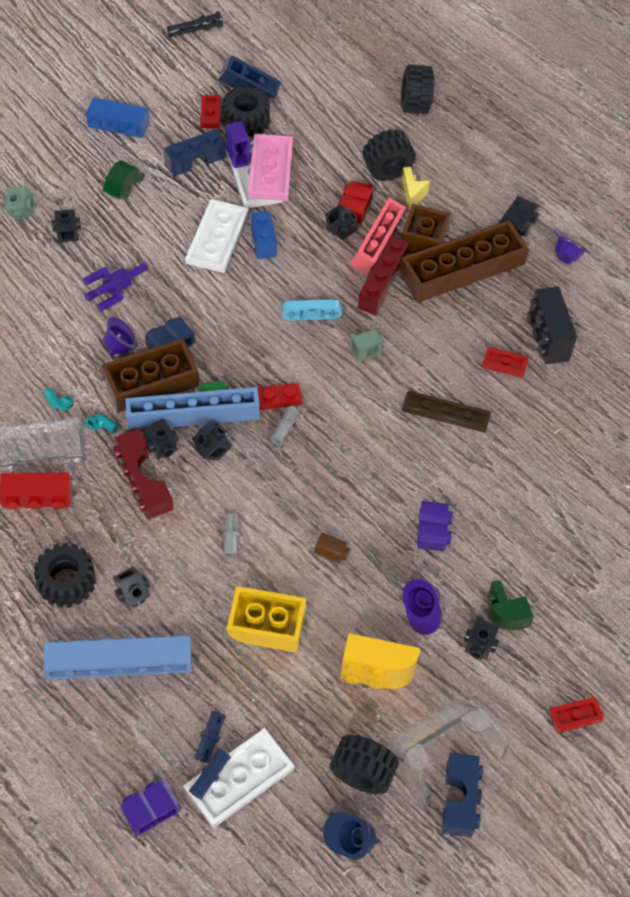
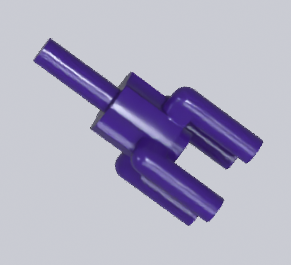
[83,263,148,312]

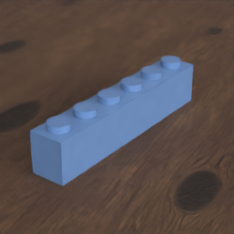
[125,387,259,431]
[44,634,192,680]

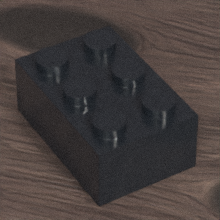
[527,286,577,365]

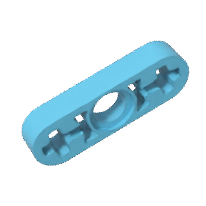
[282,300,342,320]

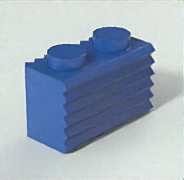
[251,211,277,259]

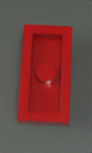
[200,95,221,129]
[482,347,529,378]
[257,383,302,410]
[548,697,604,734]

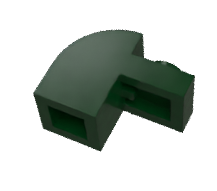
[102,160,145,199]
[487,580,534,631]

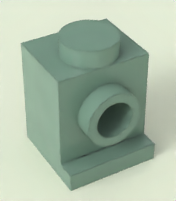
[349,329,384,362]

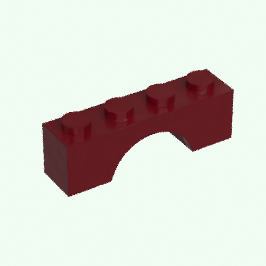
[358,235,409,316]
[112,429,174,520]

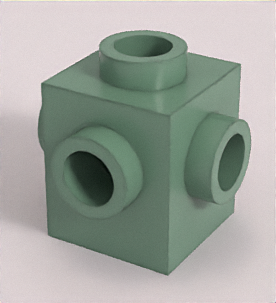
[4,186,35,220]

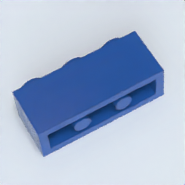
[86,97,149,138]

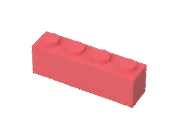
[350,197,406,275]

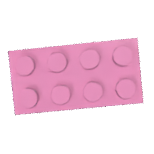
[248,134,293,201]

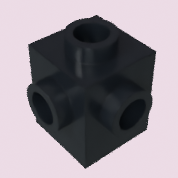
[325,204,358,240]
[51,209,81,243]
[144,420,179,460]
[192,424,232,461]
[112,567,150,607]
[463,618,499,660]

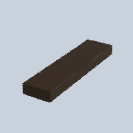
[402,390,491,433]

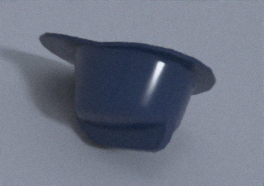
[323,812,380,860]

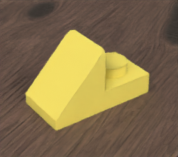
[402,167,430,210]

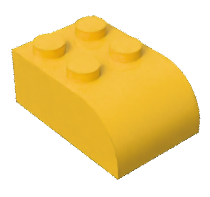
[227,586,306,653]
[340,633,420,689]

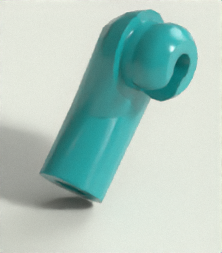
[43,388,73,411]
[85,414,119,433]

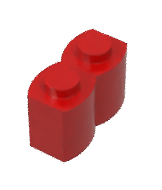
[338,180,374,223]

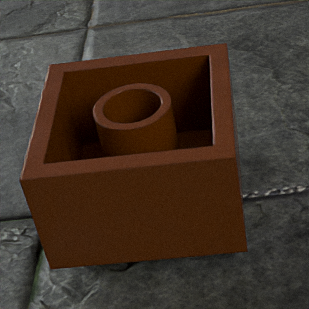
[401,204,451,253]

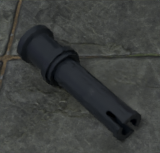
[167,11,223,38]

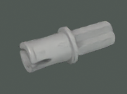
[270,405,299,446]
[222,513,240,559]

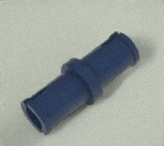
[194,711,226,763]
[189,749,231,800]

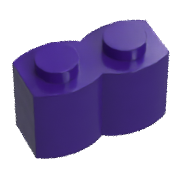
[225,121,251,168]
[417,501,453,551]
[120,780,180,837]

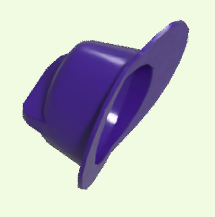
[553,229,588,264]
[103,317,136,357]
[402,579,441,635]

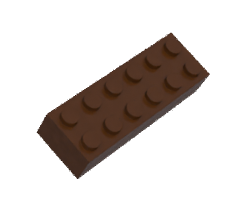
[399,220,529,303]

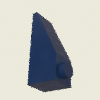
[218,55,281,98]

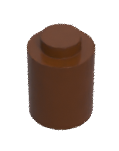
[314,532,351,564]

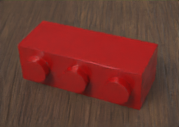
[0,472,72,509]

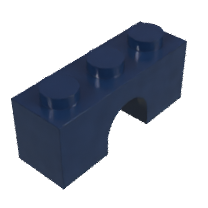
[164,129,226,177]
[442,753,483,837]

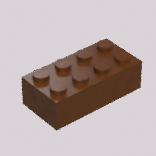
[101,339,199,412]

